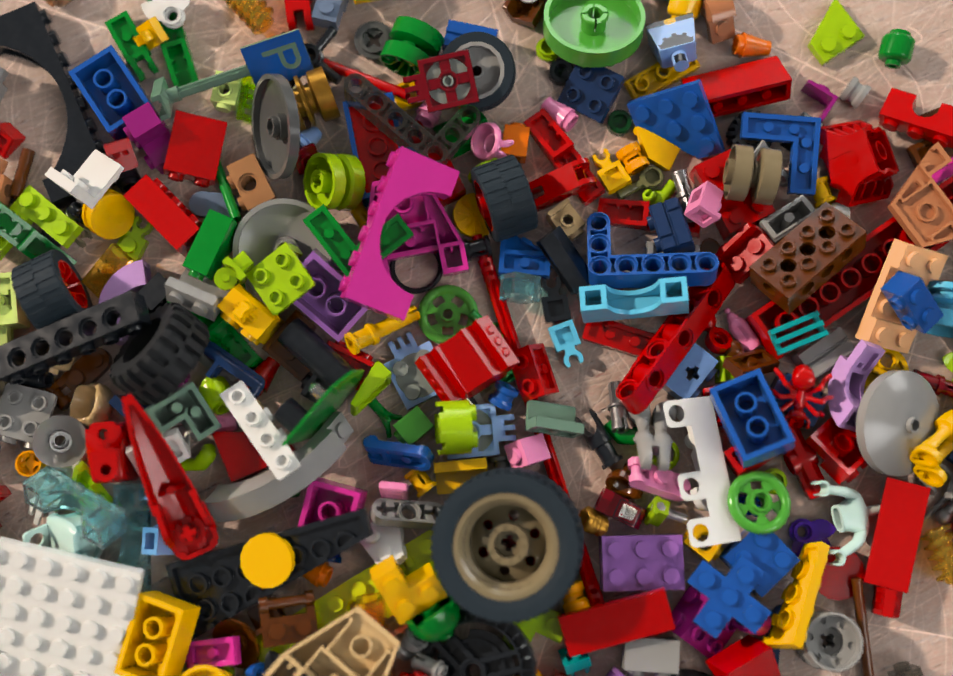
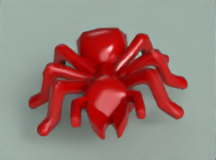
[770,364,833,429]

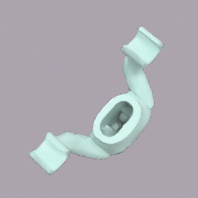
[811,480,880,566]

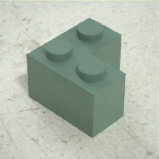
[144,382,222,442]

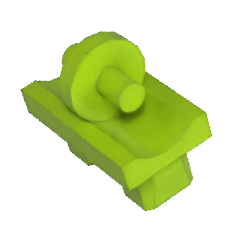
[214,251,254,291]

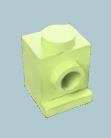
[210,70,246,113]

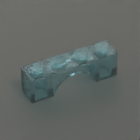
[22,466,128,550]
[113,484,151,592]

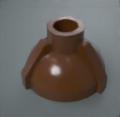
[605,462,643,499]

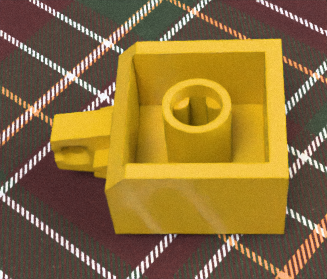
[217,284,285,346]

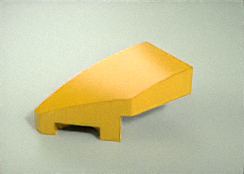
[633,126,680,171]

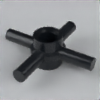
[281,26,342,88]

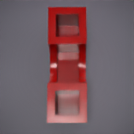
[879,88,953,149]

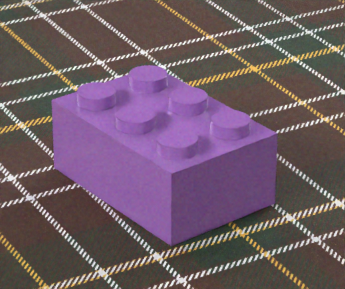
[293,248,368,342]
[598,534,685,591]

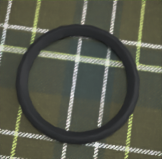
[390,252,443,294]

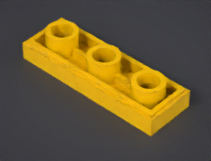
[623,59,701,99]

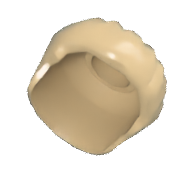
[70,382,113,427]

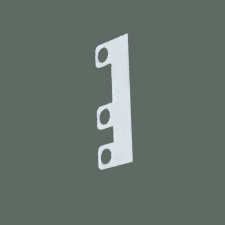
[663,396,742,548]

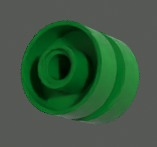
[379,16,444,77]

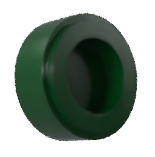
[606,109,632,136]

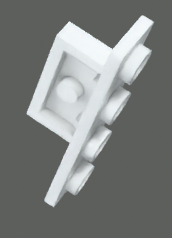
[220,381,301,481]

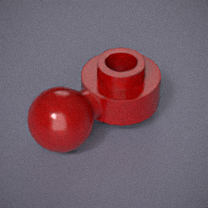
[704,316,733,354]

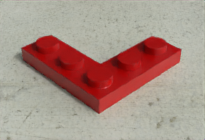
[581,271,655,357]

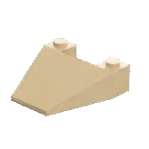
[263,606,401,676]

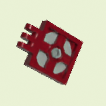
[403,49,480,113]

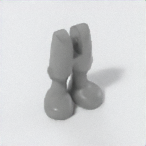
[628,402,677,471]

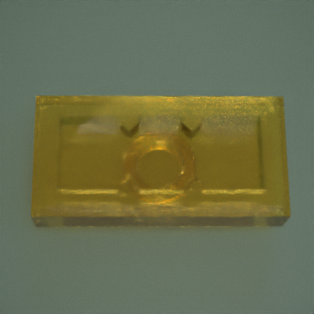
[81,243,134,298]

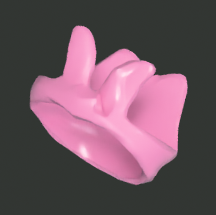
[471,122,514,161]

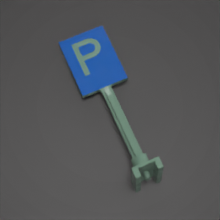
[150,28,314,121]

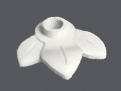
[141,0,190,29]

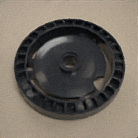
[414,609,537,676]

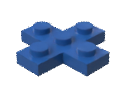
[687,555,772,639]

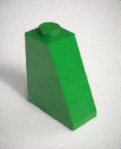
[182,209,238,281]

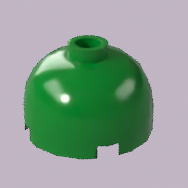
[405,589,460,642]

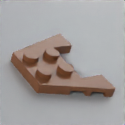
[887,142,953,248]

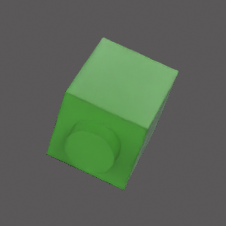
[393,406,435,445]

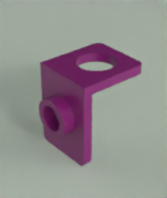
[801,79,838,123]

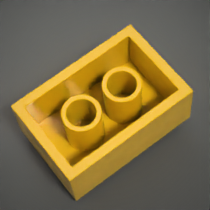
[114,590,201,676]

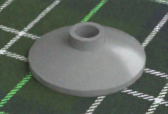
[32,415,86,468]

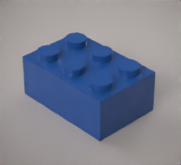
[68,45,159,140]
[709,368,796,469]

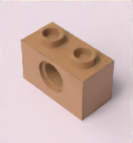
[226,153,277,212]

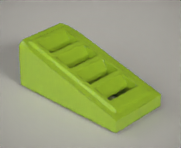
[350,360,391,416]

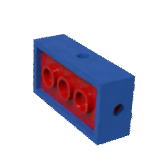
[342,92,404,207]

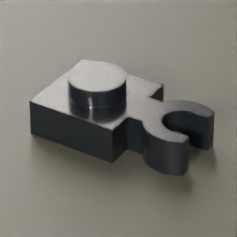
[541,277,571,324]

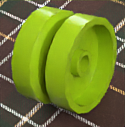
[303,152,366,211]

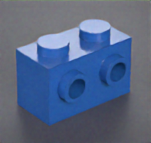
[880,271,944,334]

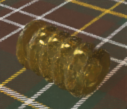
[224,0,274,35]
[920,524,953,584]

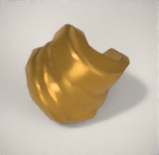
[579,506,609,536]

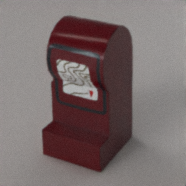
[593,488,647,530]

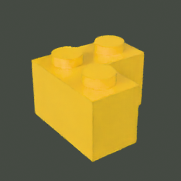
[369,555,448,625]

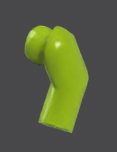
[642,179,676,205]
[180,443,216,471]

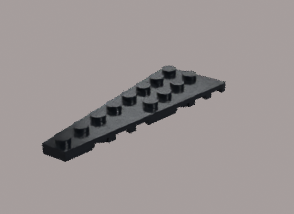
[166,507,373,640]

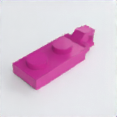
[185,635,242,669]

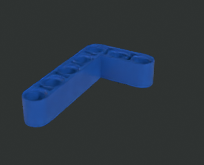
[587,212,719,289]

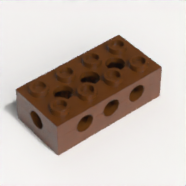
[749,202,867,314]

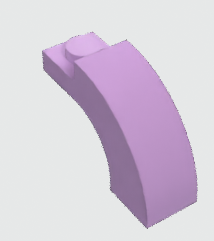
[98,259,152,346]
[828,339,885,432]

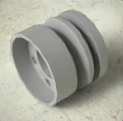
[796,611,864,672]

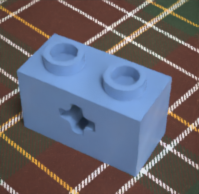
[663,343,719,400]

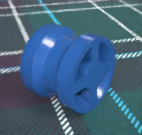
[487,380,520,411]

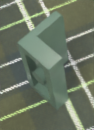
[525,400,585,438]

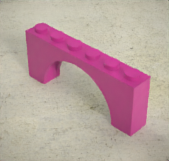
[339,146,460,321]

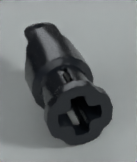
[575,409,623,470]

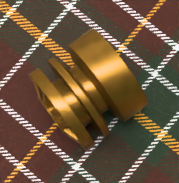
[287,66,341,131]

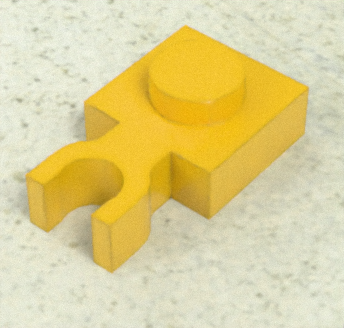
[592,148,631,195]

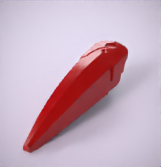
[121,394,219,560]

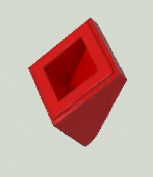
[0,122,26,159]

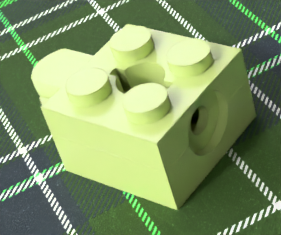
[0,272,30,346]

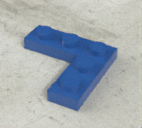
[740,112,821,196]

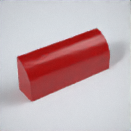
[681,55,792,118]
[863,477,931,594]
[558,587,676,657]

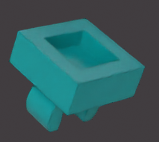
[558,647,592,676]

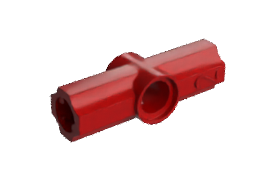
[783,421,825,500]

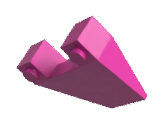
[366,180,469,279]

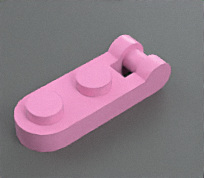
[628,457,692,502]

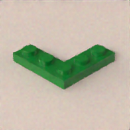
[303,204,415,276]

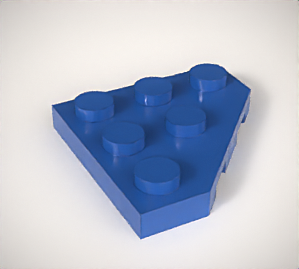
[627,79,725,159]

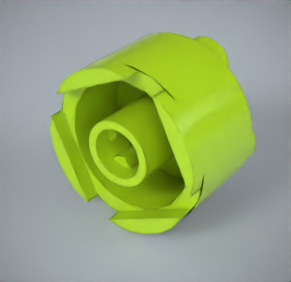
[434,400,478,455]

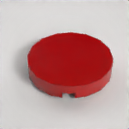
[818,547,865,601]

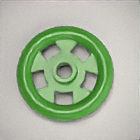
[418,285,478,344]
[727,471,791,534]

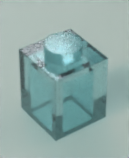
[499,271,541,305]

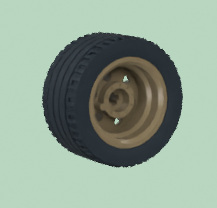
[431,467,584,624]

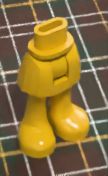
[909,409,953,487]

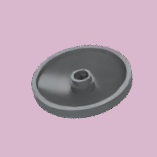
[251,73,300,179]

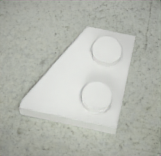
[360,509,407,565]

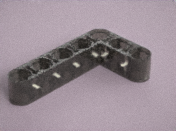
[343,73,481,165]

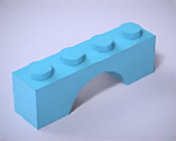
[579,276,689,323]

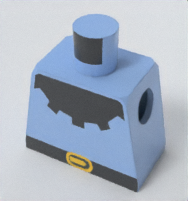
[646,13,697,72]

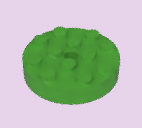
[543,0,646,68]

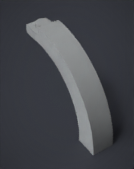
[204,412,354,522]

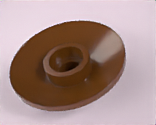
[212,619,260,668]

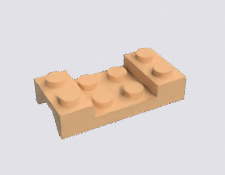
[855,238,948,354]

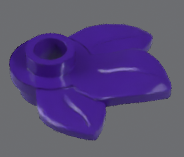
[788,518,836,557]

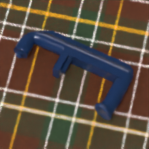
[204,341,265,399]

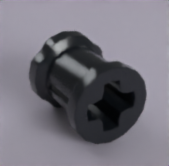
[463,234,492,262]

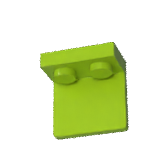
[246,242,316,316]

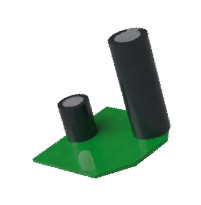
[274,318,364,446]

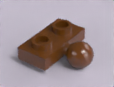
[723,340,780,378]

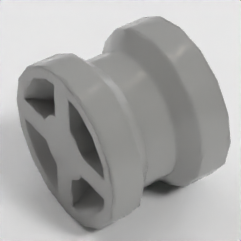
[839,76,871,109]

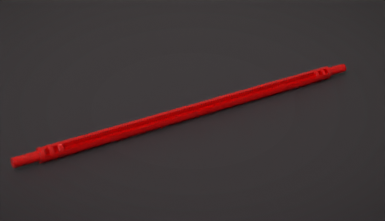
[472,234,605,607]

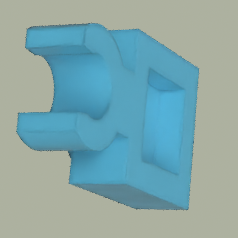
[547,319,584,368]

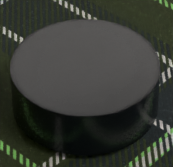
[549,59,574,86]

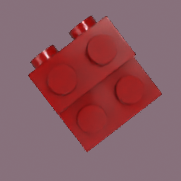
[805,417,868,484]

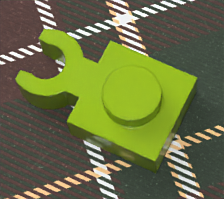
[112,216,154,262]

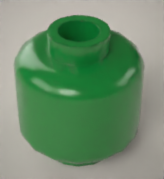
[878,29,915,69]

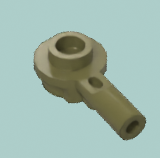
[616,166,664,199]

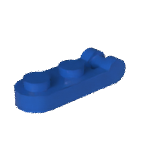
[363,435,435,471]

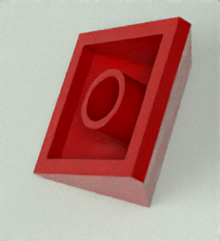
[705,634,781,676]

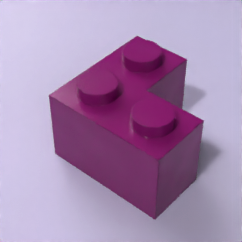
[122,102,171,175]

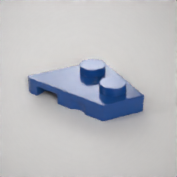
[498,236,551,279]

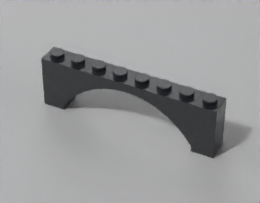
[0,1,117,209]

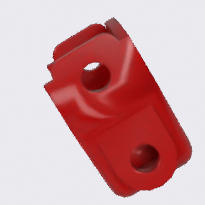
[85,421,139,483]

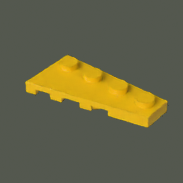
[761,541,830,649]

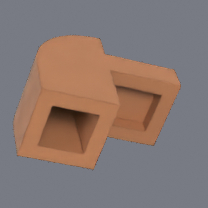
[699,0,736,44]

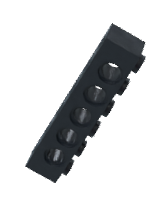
[0,290,152,385]

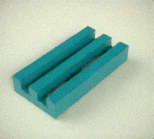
[767,310,829,356]

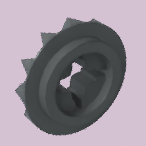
[354,21,392,61]

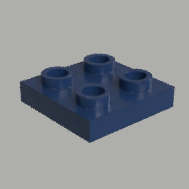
[557,65,626,124]

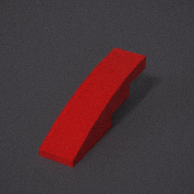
[523,108,605,207]

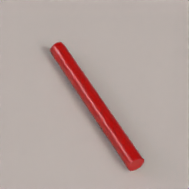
[324,59,411,100]

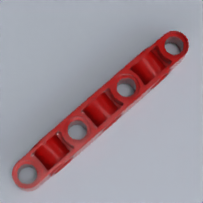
[615,260,736,415]

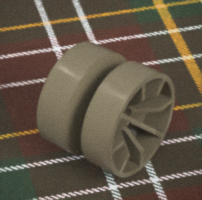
[723,144,782,205]

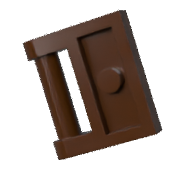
[258,590,318,648]

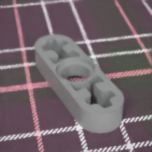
[369,498,442,530]

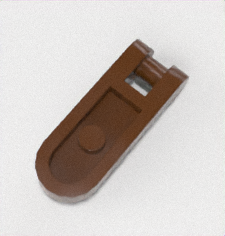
[44,348,113,411]

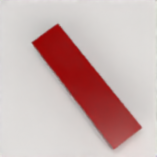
[598,198,701,238]

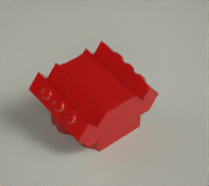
[819,120,900,207]
[415,315,520,401]

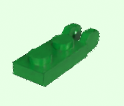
[104,11,160,81]

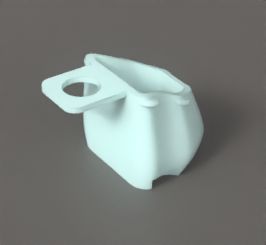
[22,512,108,559]

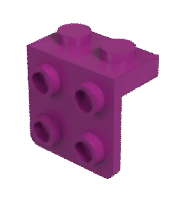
[671,585,737,659]

